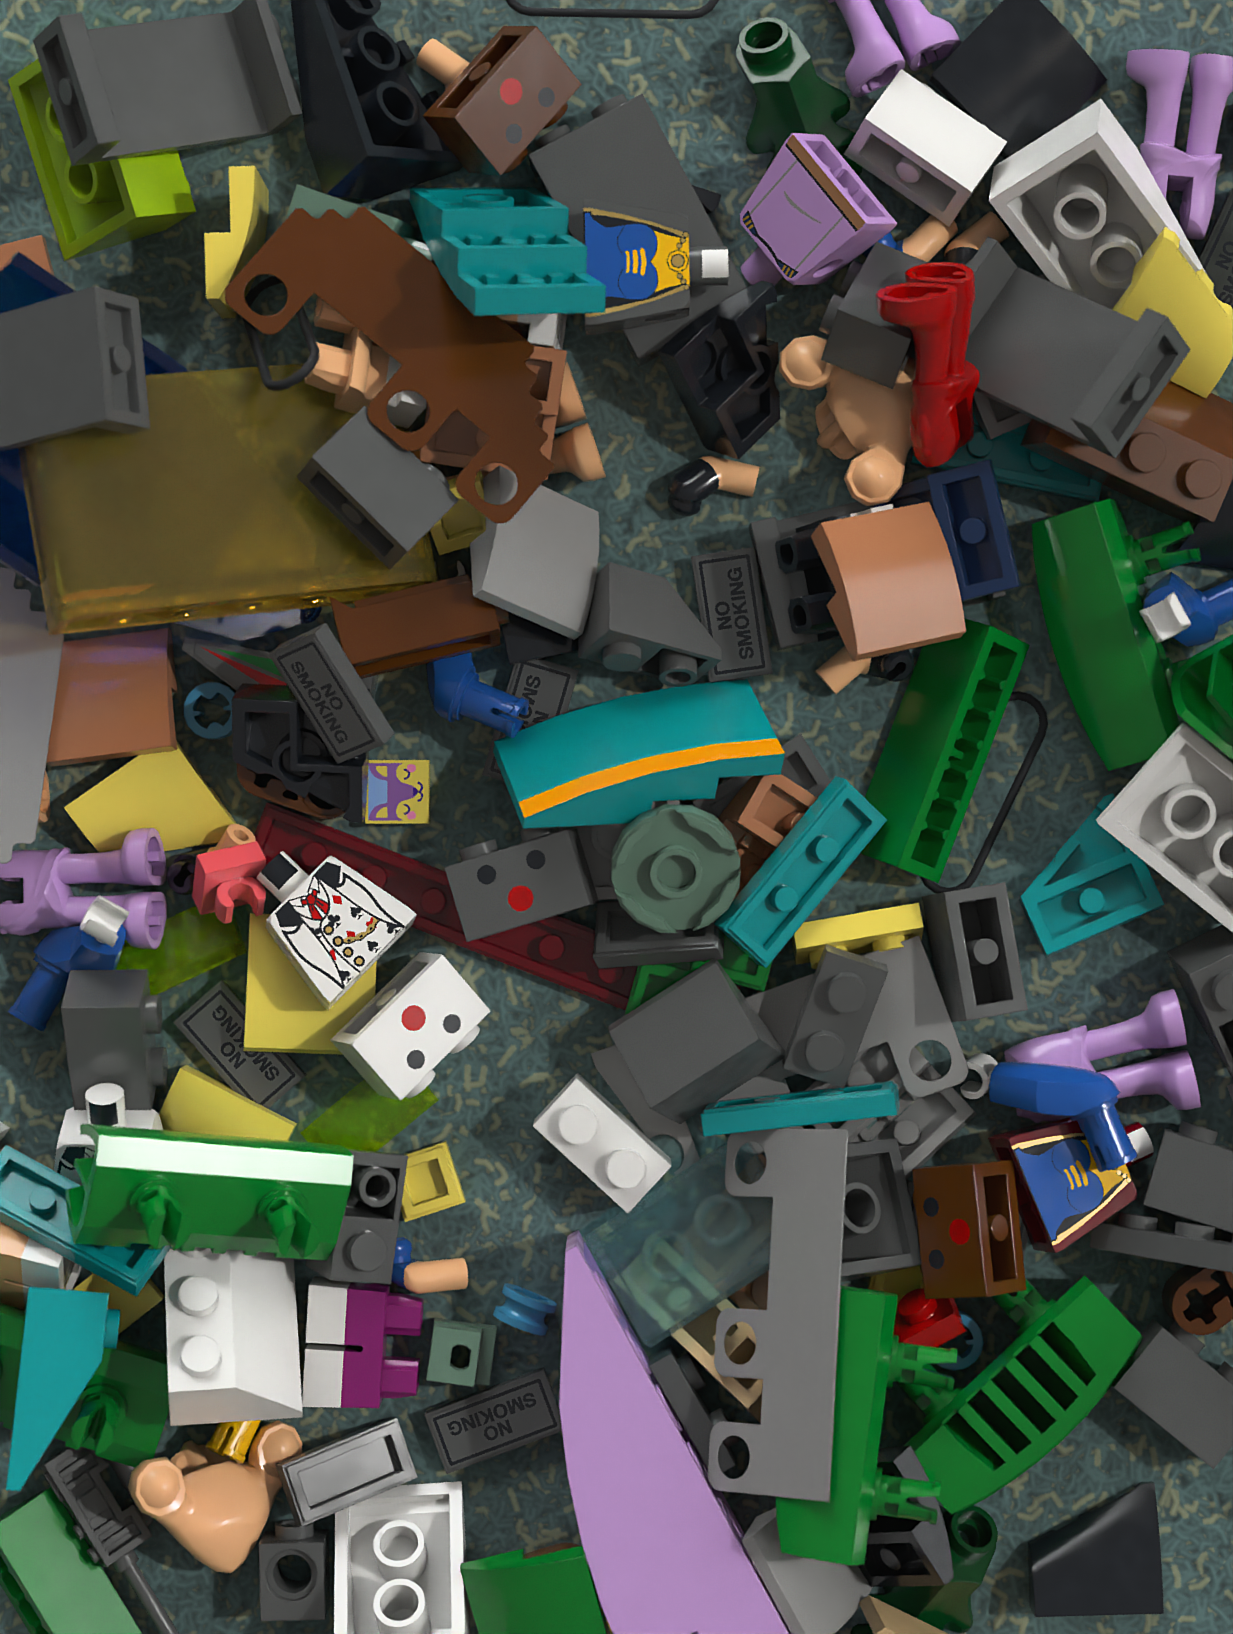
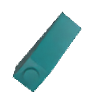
[6,1287,121,1491]

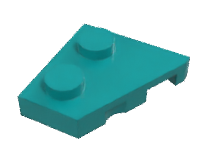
[1019,793,1164,958]

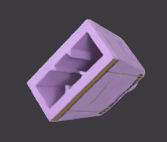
[740,133,897,286]

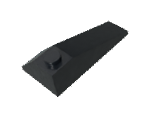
[291,0,463,200]

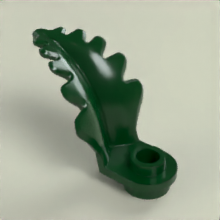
[736,17,862,175]
[851,1505,998,1634]

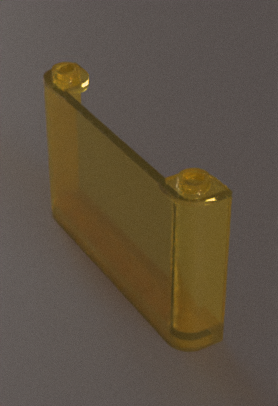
[18,363,438,635]

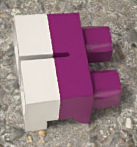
[302,1276,424,1408]

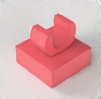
[192,841,266,924]

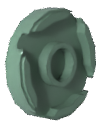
[611,804,741,933]

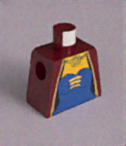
[988,1117,1154,1253]

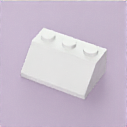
[164,1247,303,1426]

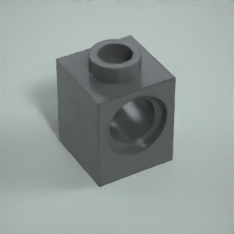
[259,1519,330,1621]

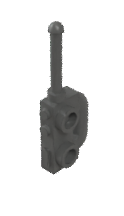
[40,1447,179,1634]

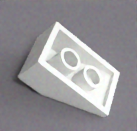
[989,99,1207,309]
[1096,722,1233,932]
[334,1481,470,1634]

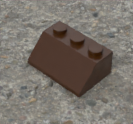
[1020,380,1233,523]

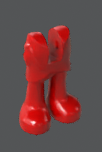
[876,262,980,467]

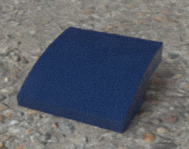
[874,459,1021,602]

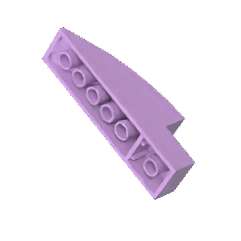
[559,1230,792,1634]

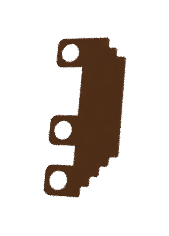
[225,207,554,524]

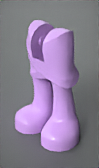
[828,0,961,97]
[1126,49,1233,240]
[0,828,167,949]
[1004,989,1201,1123]

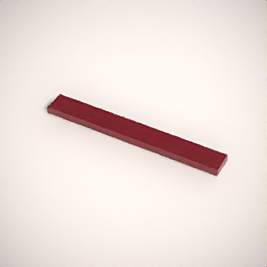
[254,802,741,1010]

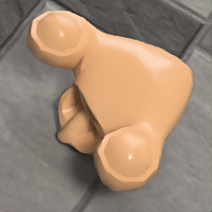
[779,335,916,506]
[128,1420,303,1573]

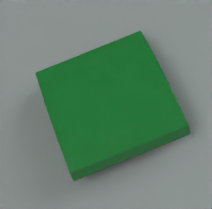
[460,1545,610,1634]

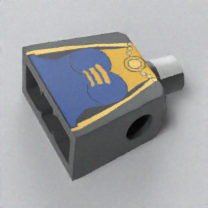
[583,200,728,335]

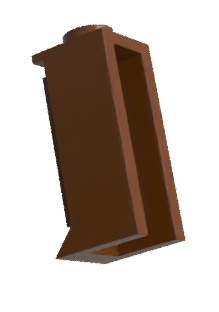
[329,574,510,679]

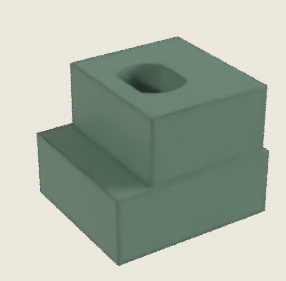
[426,1318,498,1387]

